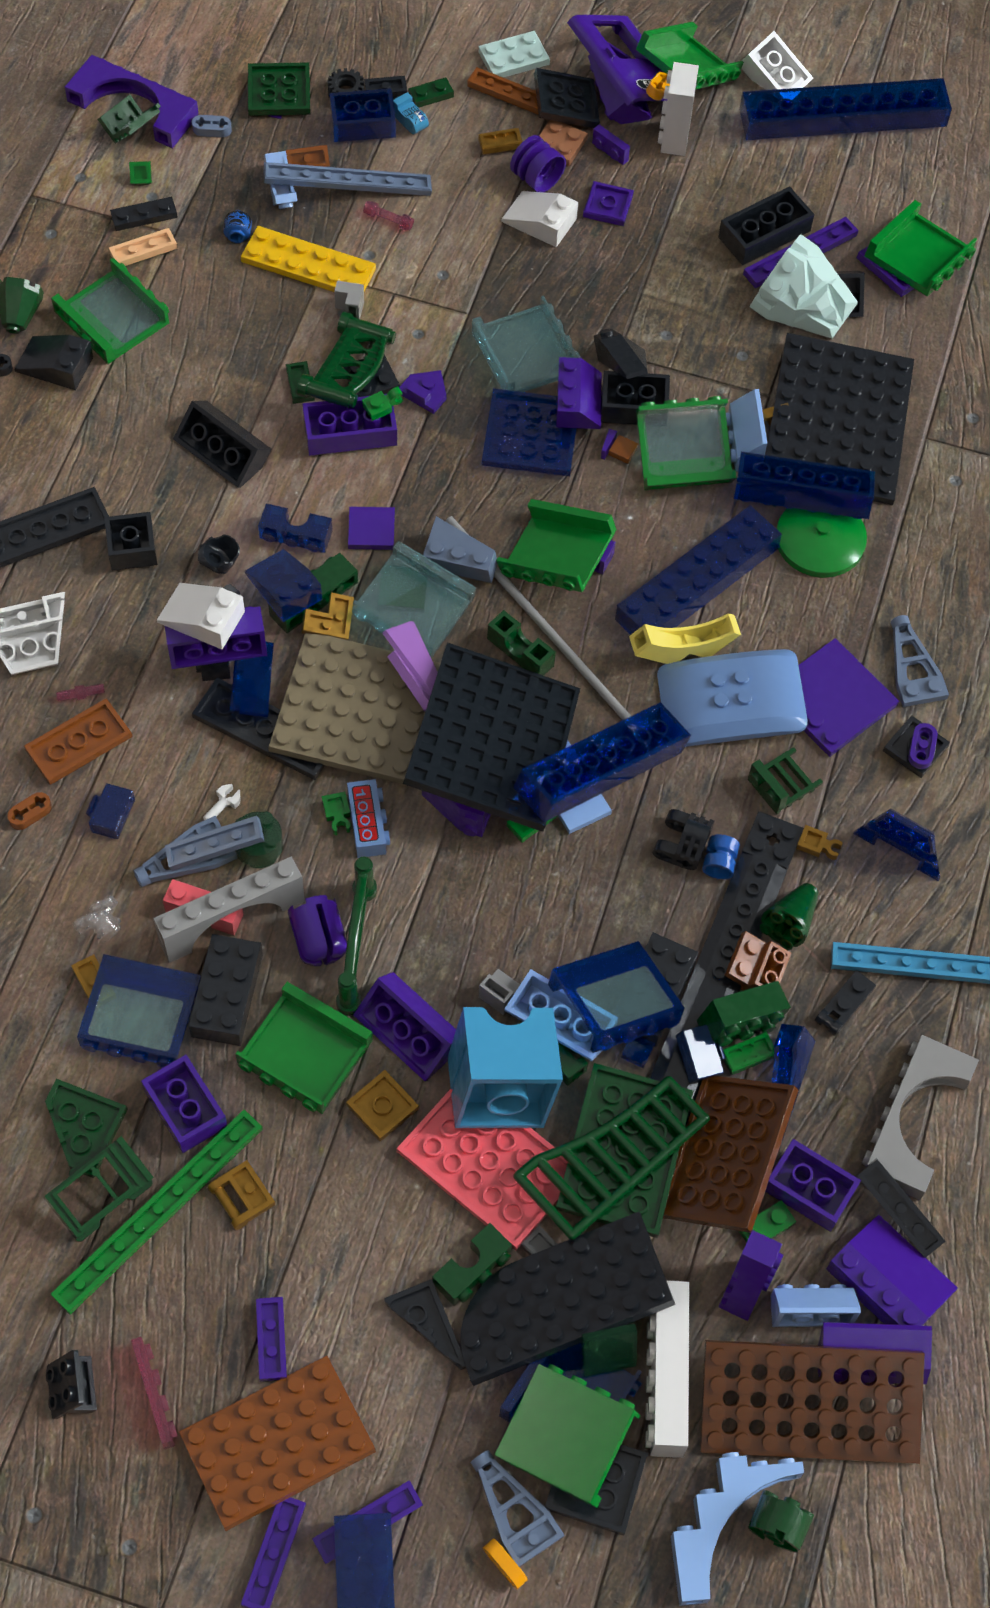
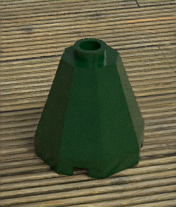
[0,277,44,334]

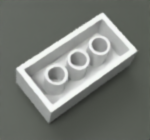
[658,62,699,156]

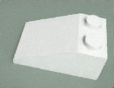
[742,31,813,103]
[501,191,578,247]
[157,583,245,649]

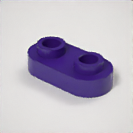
[908,723,938,769]

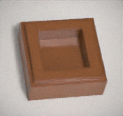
[608,435,639,464]

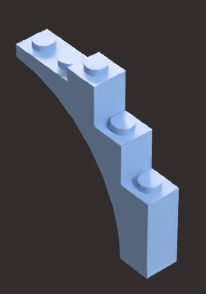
[671,1452,804,1606]

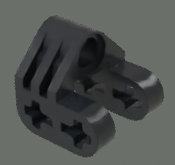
[652,809,715,870]

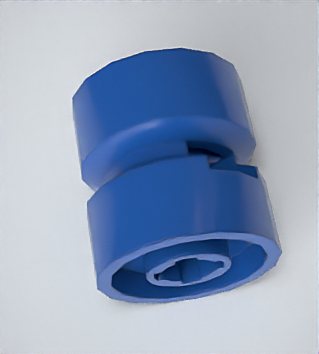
[702,834,740,880]

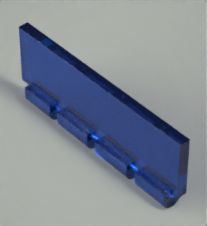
[230,642,274,718]

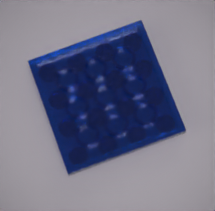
[482,388,577,476]

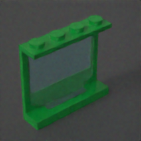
[51,258,169,364]
[636,396,736,490]

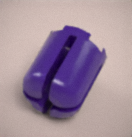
[288,895,347,966]

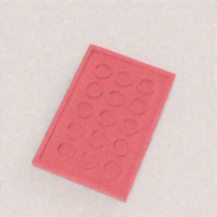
[397,1089,568,1250]

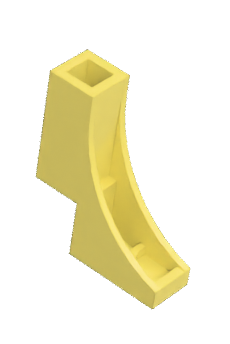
[629,613,741,664]

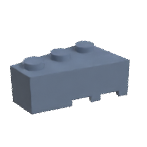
[423,516,498,583]

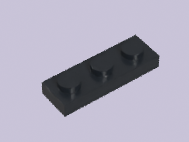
[110,197,178,231]

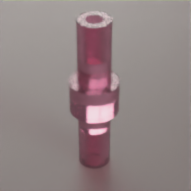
[56,684,105,701]

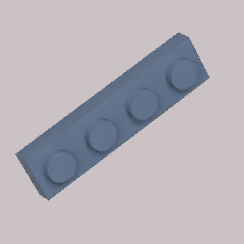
[165,816,264,871]

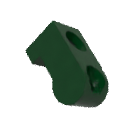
[558,1042,588,1086]

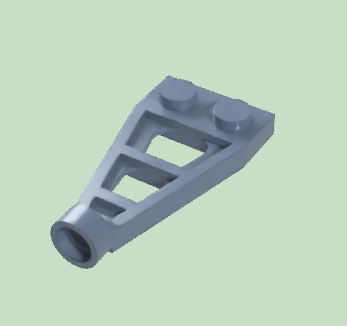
[890,615,949,707]
[133,816,237,888]
[470,1450,565,1567]

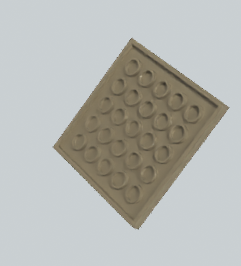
[269,633,440,784]

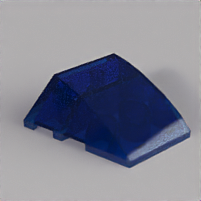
[853,808,940,881]

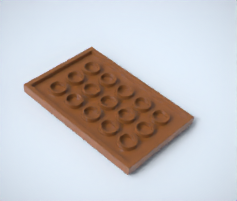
[179,1356,376,1531]

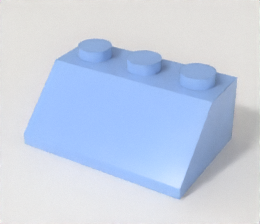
[726,389,767,471]
[770,1284,861,1327]

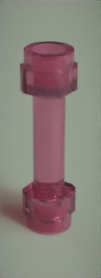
[363,201,414,231]

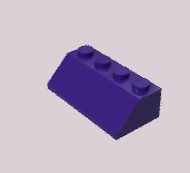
[588,42,652,124]
[353,972,456,1082]
[818,1322,932,1384]

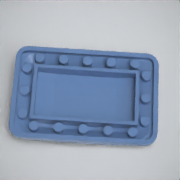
[657,649,807,747]

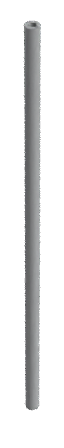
[445,516,638,730]

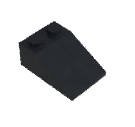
[14,335,93,391]

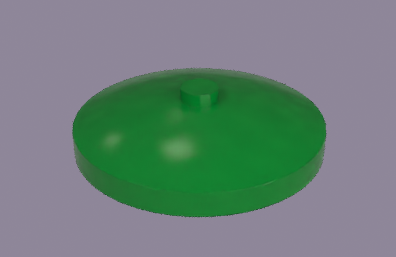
[776,497,867,578]

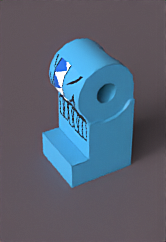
[393,92,429,134]

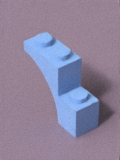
[264,151,297,209]

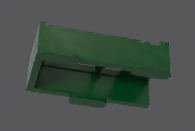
[43,1136,154,1242]

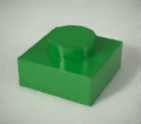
[129,161,152,184]

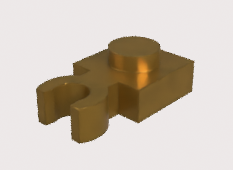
[796,825,843,860]

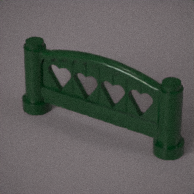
[297,311,396,408]
[336,856,377,1016]

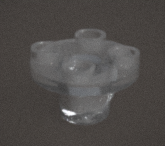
[72,894,121,941]

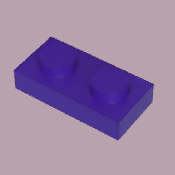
[592,125,630,165]

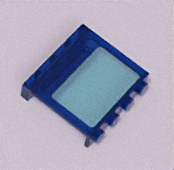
[548,941,685,1053]
[77,954,201,1068]

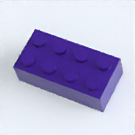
[302,394,398,456]
[165,606,267,669]

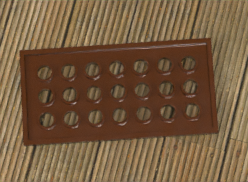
[700,1340,925,1464]

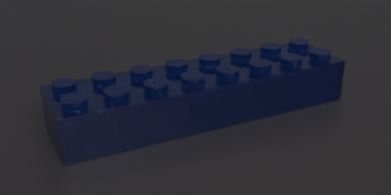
[615,505,782,635]
[513,702,691,822]

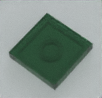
[582,1324,637,1377]

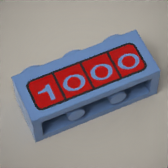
[347,779,390,858]

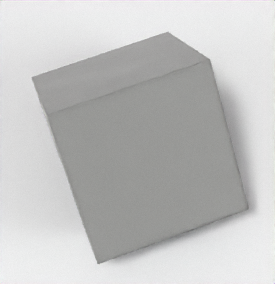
[334,281,364,319]
[479,969,520,1015]

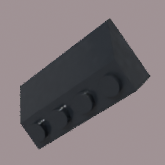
[173,401,272,488]

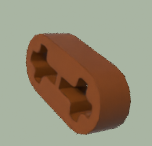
[8,792,52,830]

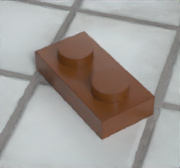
[285,145,330,167]

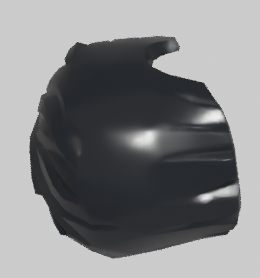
[198,534,240,574]

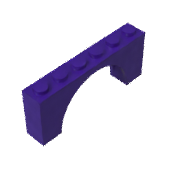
[65,55,199,149]

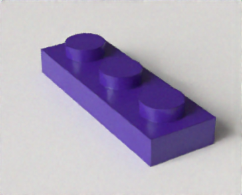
[856,247,915,297]
[256,1297,287,1382]

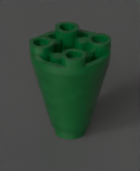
[759,883,819,950]

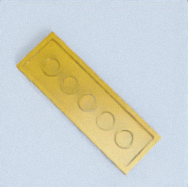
[241,226,376,292]

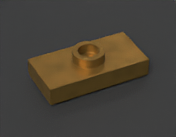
[478,128,523,155]

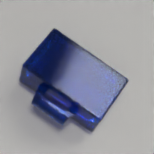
[86,783,135,839]

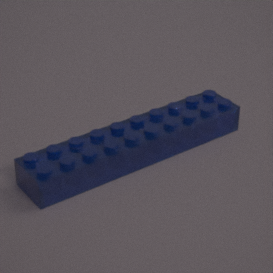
[739,78,952,140]

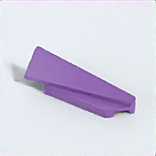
[383,621,437,711]

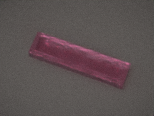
[131,1337,178,1450]

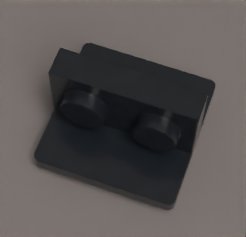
[46,1350,97,1419]

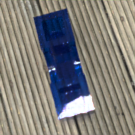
[258,503,333,553]

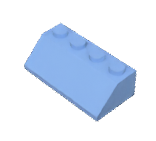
[504,969,618,1061]

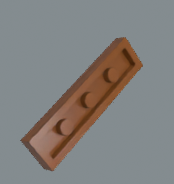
[467,67,538,115]

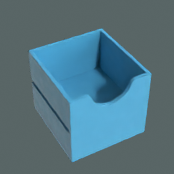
[447,1007,563,1128]

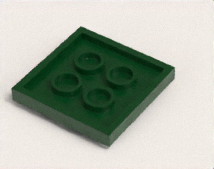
[248,62,311,116]

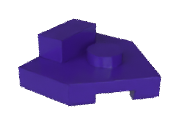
[399,370,446,414]

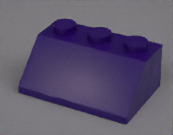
[556,357,602,429]

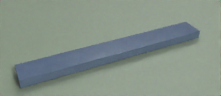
[263,162,432,196]

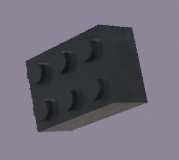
[601,371,670,427]

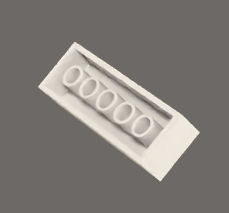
[645,1281,689,1458]

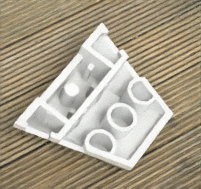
[0,592,65,675]

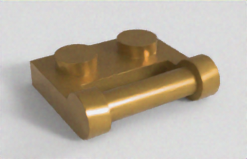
[207,1160,275,1230]

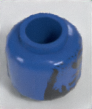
[223,210,252,243]

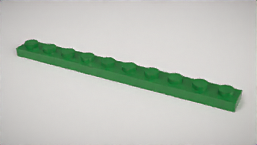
[51,1110,263,1315]

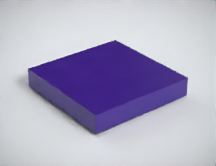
[583,181,634,226]
[348,507,395,550]

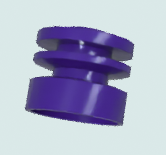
[510,135,566,192]

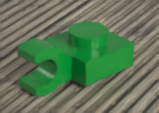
[362,387,403,421]

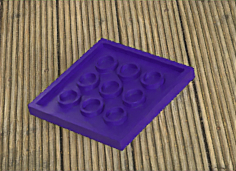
[798,638,899,757]

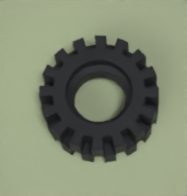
[327,68,365,107]

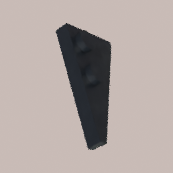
[384,1279,466,1370]

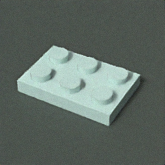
[478,31,550,78]

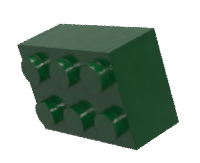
[696,981,791,1047]

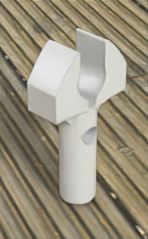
[203,784,241,820]

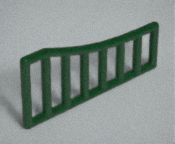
[513,1076,710,1240]

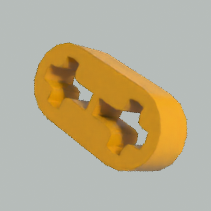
[646,72,670,101]
[482,1538,528,1590]

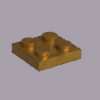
[346,1070,419,1142]

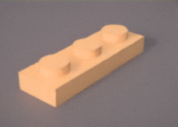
[109,228,177,266]

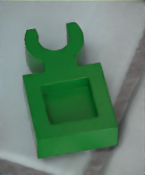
[321,791,351,835]

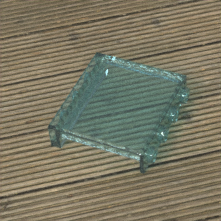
[472,296,581,398]
[352,541,476,659]

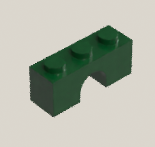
[487,610,556,676]
[432,1223,512,1306]

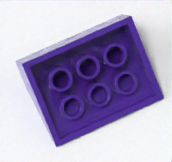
[826,1215,958,1326]

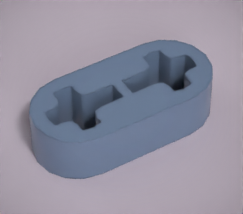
[192,115,232,137]

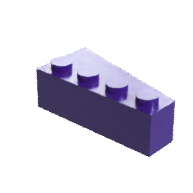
[719,1230,784,1321]

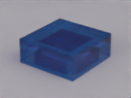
[621,1033,655,1069]

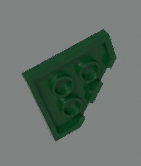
[45,1078,128,1178]

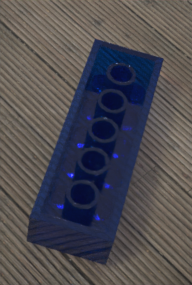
[734,451,875,519]

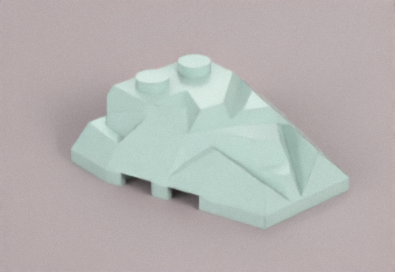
[750,234,858,339]

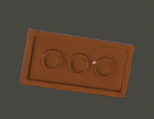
[24,698,133,785]

